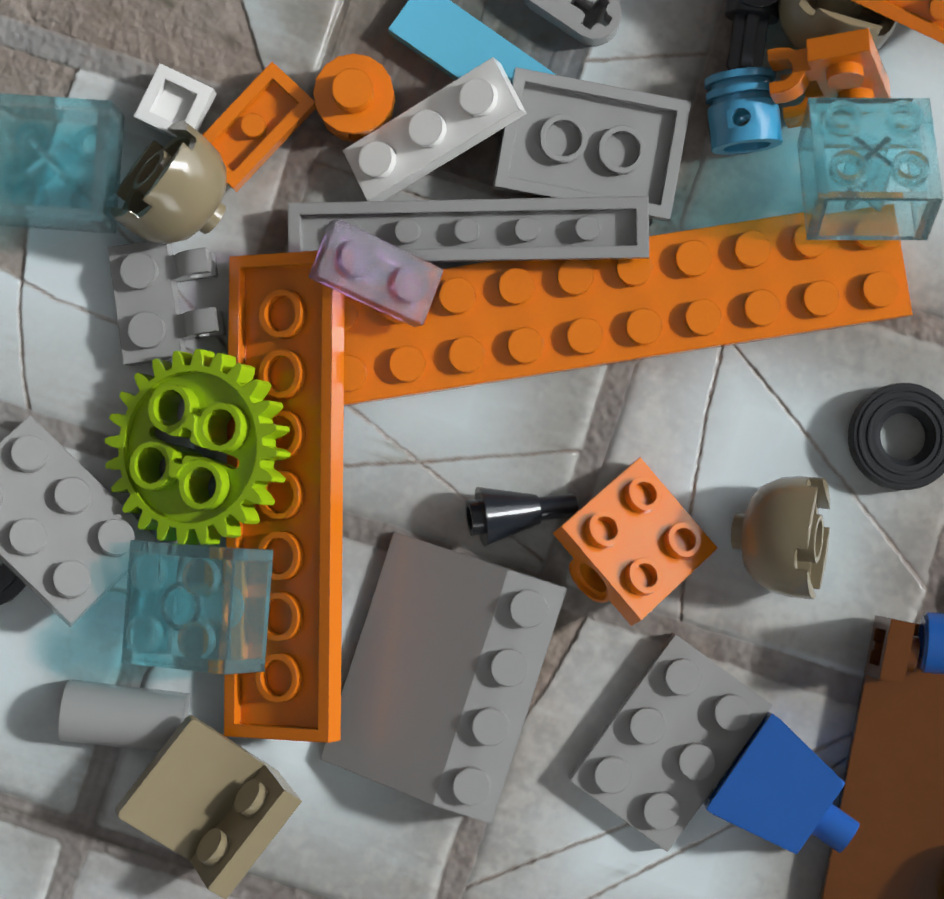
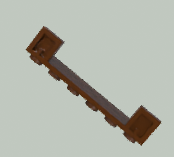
[820,615,944,899]

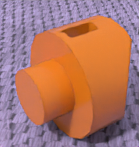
[313,53,395,143]

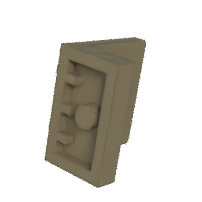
[115,715,302,899]

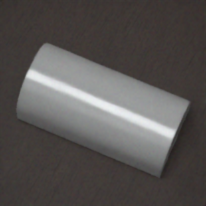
[58,679,191,752]

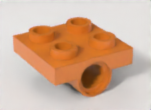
[553,457,718,626]

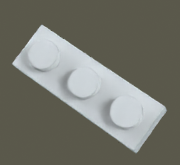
[343,57,527,201]

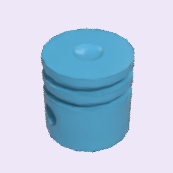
[704,67,783,155]

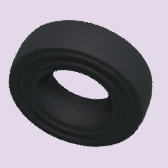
[848,383,944,490]

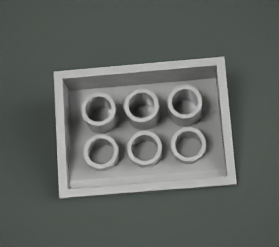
[320,531,567,824]

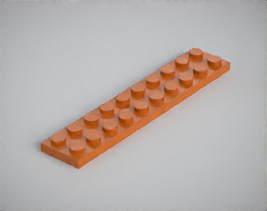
[344,198,913,407]

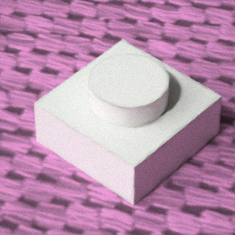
[134,63,216,138]

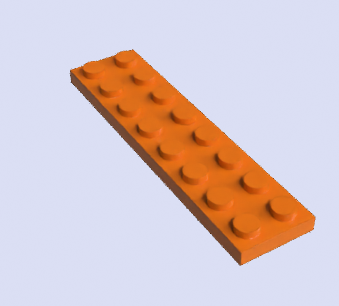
[224,250,345,743]

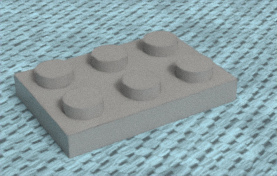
[492,67,691,222]
[0,415,158,628]
[569,633,773,852]

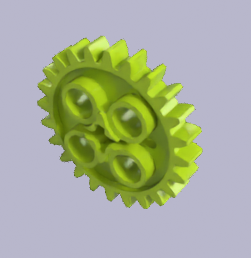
[105,349,290,546]

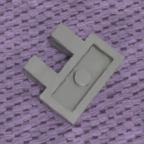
[108,241,226,366]

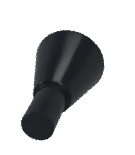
[465,487,578,546]

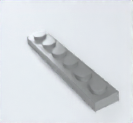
[288,196,649,263]

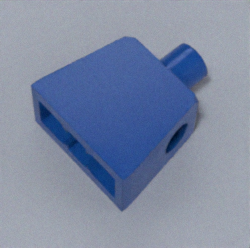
[704,712,860,854]

